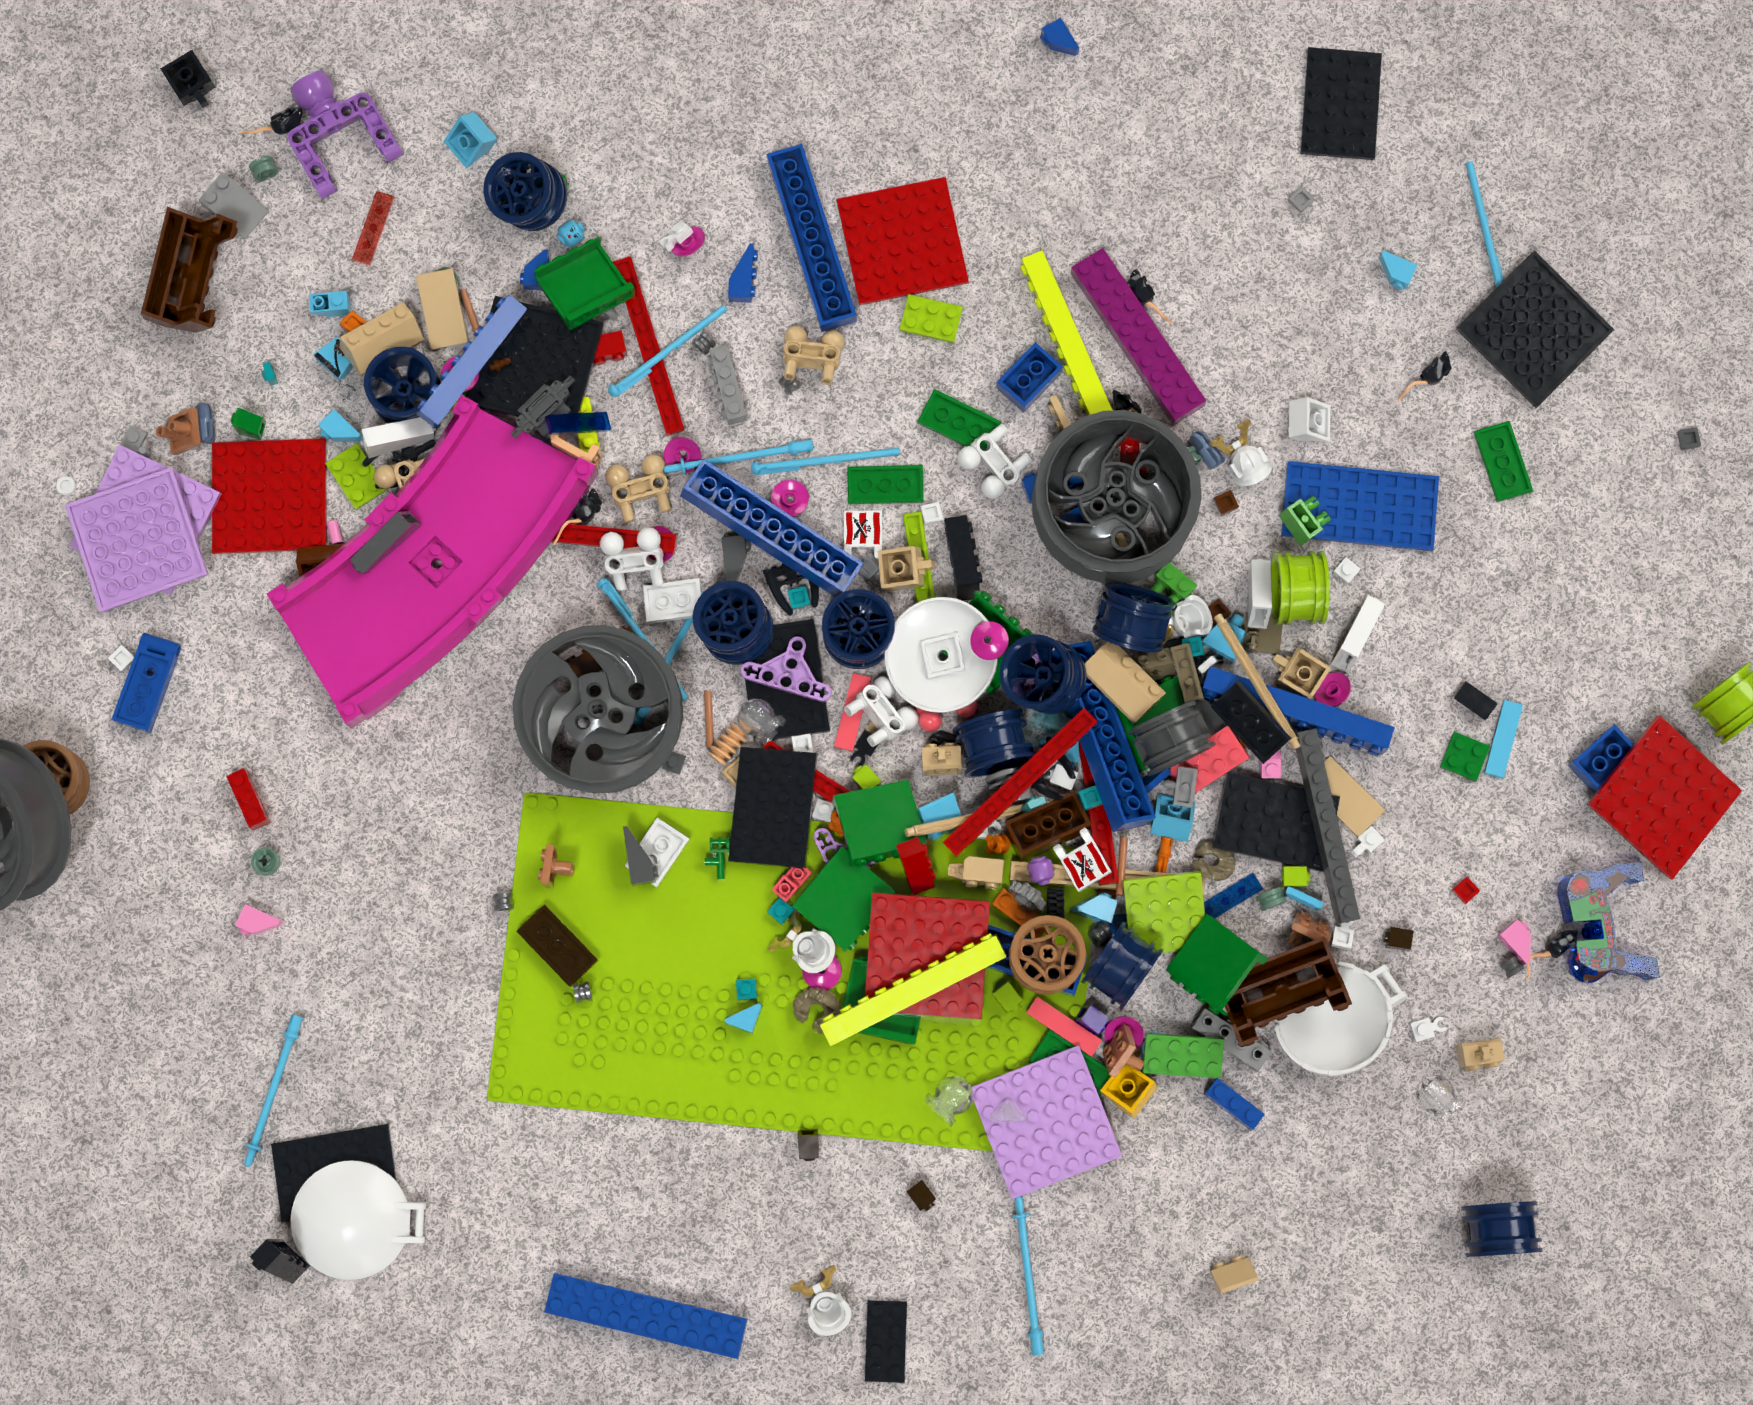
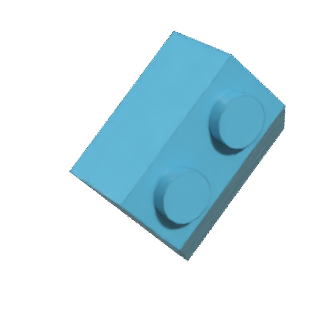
[443,112,497,168]
[918,793,961,841]
[1150,793,1196,842]

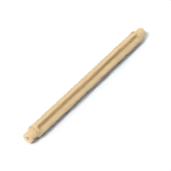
[1214,613,1301,750]
[905,799,1050,837]

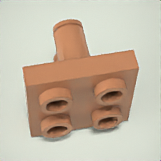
[156,408,201,455]
[538,844,575,888]
[1287,911,1332,947]
[1102,1024,1144,1077]

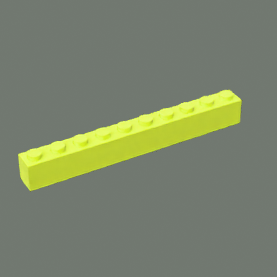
[1019,250,1113,416]
[820,933,1007,1046]

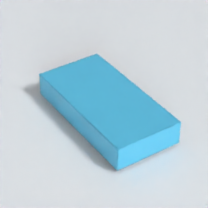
[1284,886,1324,911]

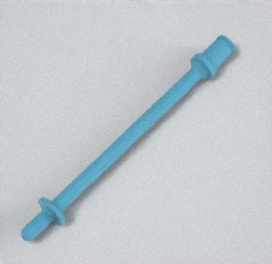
[663,439,813,475]
[244,1015,303,1167]
[1012,1196,1045,1356]

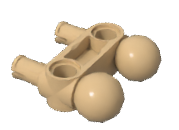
[783,326,845,385]
[605,454,672,523]
[373,459,424,511]

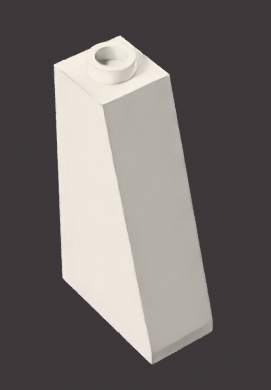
[361,417,436,458]
[1248,559,1272,629]
[1331,595,1385,673]

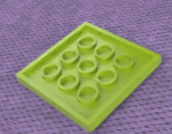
[1123,871,1205,953]

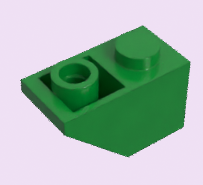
[231,408,266,440]

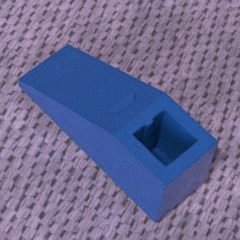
[728,243,758,303]

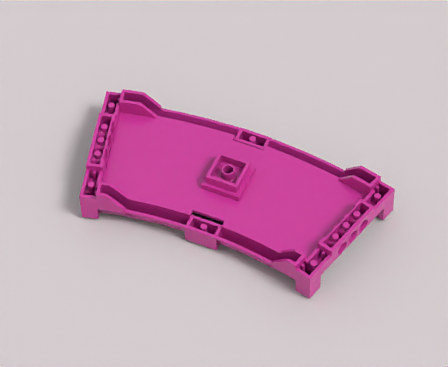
[266,395,598,729]

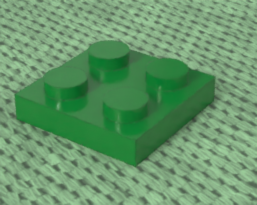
[1440,731,1490,782]

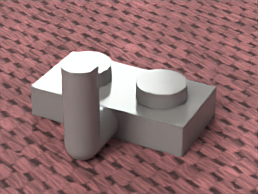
[112,425,151,458]
[1163,766,1199,808]

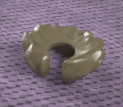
[1192,839,1236,881]
[793,987,841,1034]

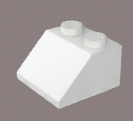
[1288,397,1331,442]

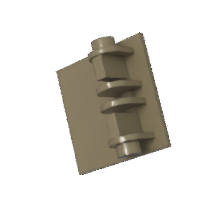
[1242,613,1283,655]

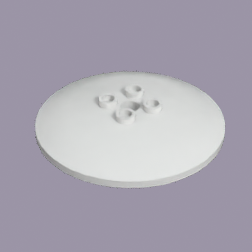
[885,597,998,713]

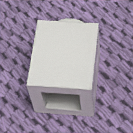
[1047,764,1078,793]

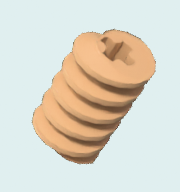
[706,723,747,766]

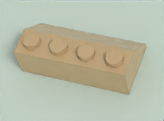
[339,302,424,376]
[1085,642,1166,724]

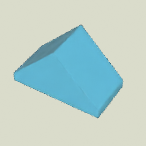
[724,1003,762,1034]

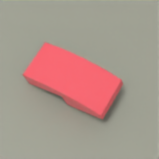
[772,867,812,902]

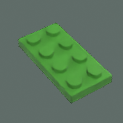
[1142,1033,1224,1078]

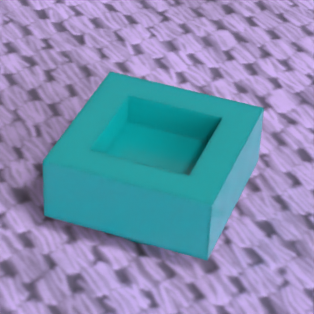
[261,361,278,386]
[787,586,811,610]
[1182,636,1205,657]
[1077,785,1103,811]
[1021,796,1047,813]
[767,898,795,925]
[736,979,757,1000]

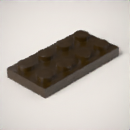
[516,904,599,988]

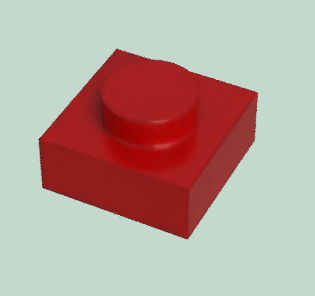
[1452,877,1480,904]

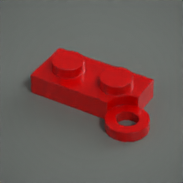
[1120,439,1147,476]

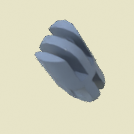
[195,403,215,444]
[1190,431,1225,470]

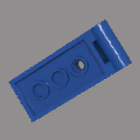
[111,633,181,733]

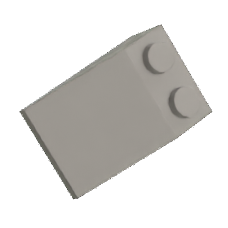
[199,172,269,239]

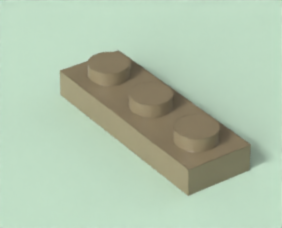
[1170,643,1204,704]

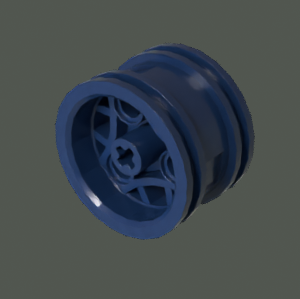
[483,152,567,231]
[692,581,774,665]
[1081,921,1164,1010]

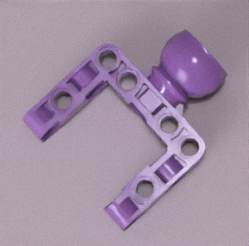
[288,70,403,199]

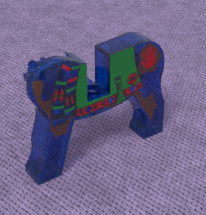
[1557,862,1660,983]

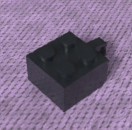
[160,50,216,108]

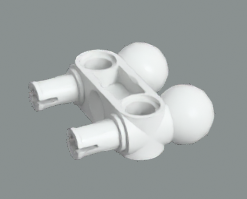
[957,423,1032,499]
[600,527,664,591]
[844,676,919,747]

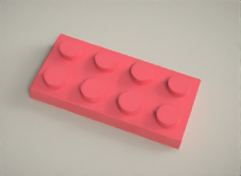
[1169,726,1250,793]

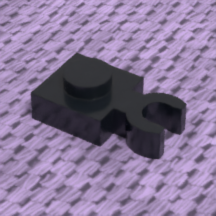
[850,731,879,766]

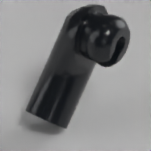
[929,730,957,746]

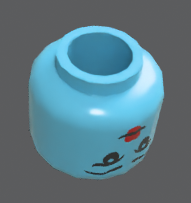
[556,220,585,248]

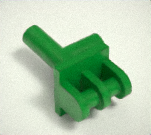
[705,837,730,879]

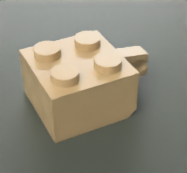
[878,546,935,592]
[1272,648,1331,699]
[921,743,962,776]
[948,856,1004,890]
[1455,1038,1505,1072]

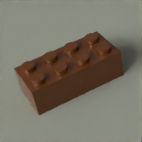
[1003,791,1091,862]

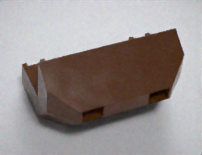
[141,206,238,333]
[1225,936,1352,1046]

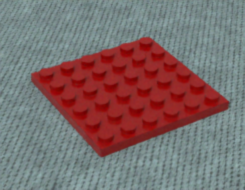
[836,177,969,306]
[212,438,327,554]
[1587,716,1742,880]
[865,892,990,1020]

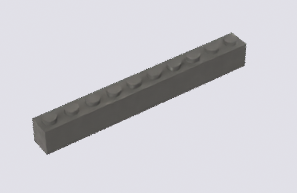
[1295,729,1360,924]

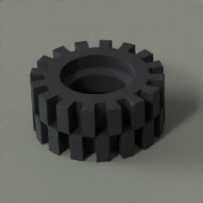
[1047,888,1065,919]

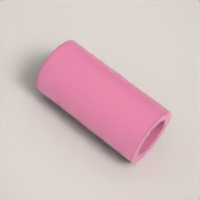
[326,520,343,545]

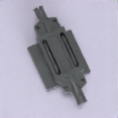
[510,375,575,439]

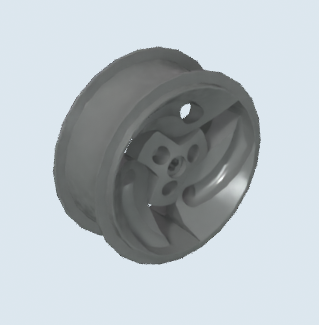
[1032,410,1202,584]
[513,625,683,794]
[0,738,72,910]

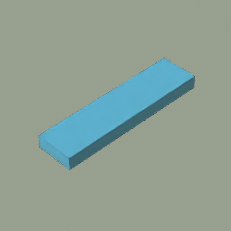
[1484,700,1523,779]

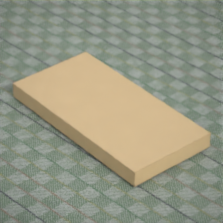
[416,268,468,350]
[1324,756,1385,837]

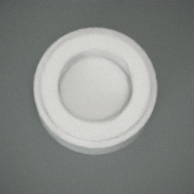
[56,476,76,496]

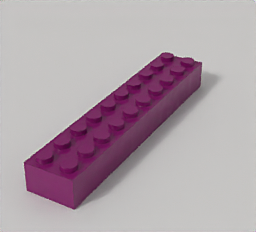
[1070,248,1206,426]

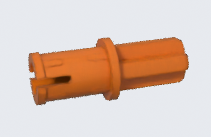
[1155,837,1174,873]

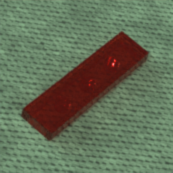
[352,191,395,265]

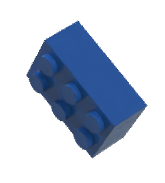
[996,342,1063,413]
[1568,724,1634,794]

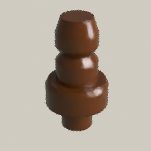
[489,357,511,371]

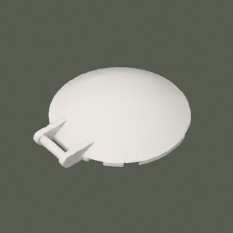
[1274,962,1408,1076]
[291,1160,426,1280]

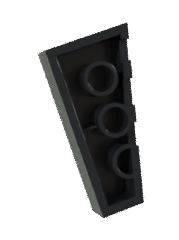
[944,515,983,601]
[250,1239,309,1284]

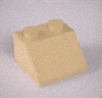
[1209,1255,1259,1294]

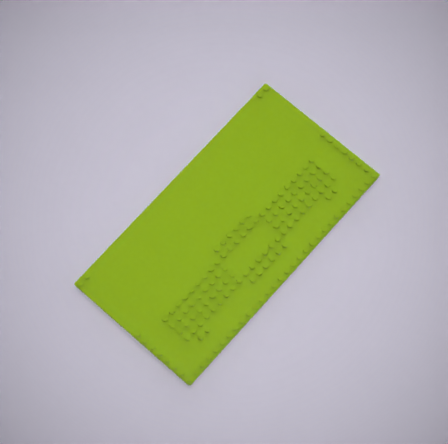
[487,793,1096,1152]

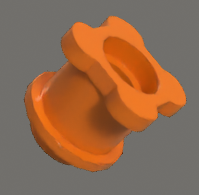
[828,810,844,836]
[986,834,1010,854]

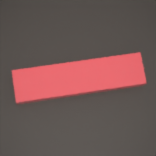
[834,673,871,752]
[1026,997,1102,1057]

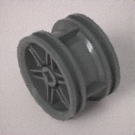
[1128,701,1216,776]

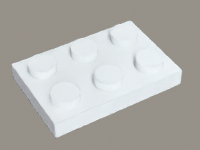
[643,578,702,624]
[625,818,690,888]

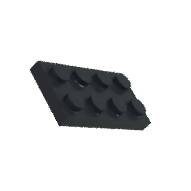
[1211,681,1291,764]
[865,1300,907,1383]

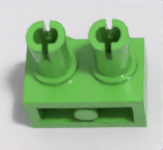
[1278,496,1331,546]
[1150,562,1197,610]

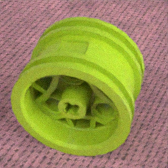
[1271,551,1330,625]
[1691,661,1753,745]

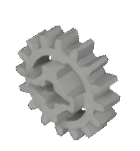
[1008,881,1047,913]

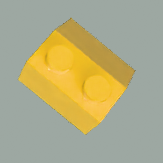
[1100,1065,1157,1119]

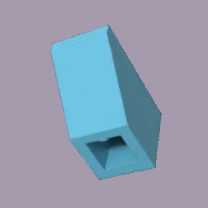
[309,291,351,317]

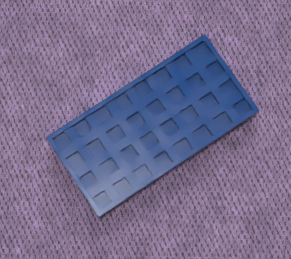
[1281,461,1439,551]

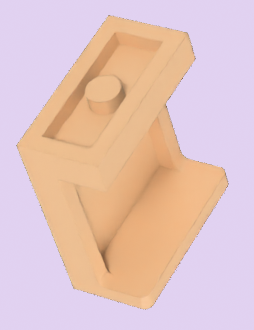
[550,426,603,467]

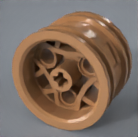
[23,740,90,815]
[1009,915,1086,995]

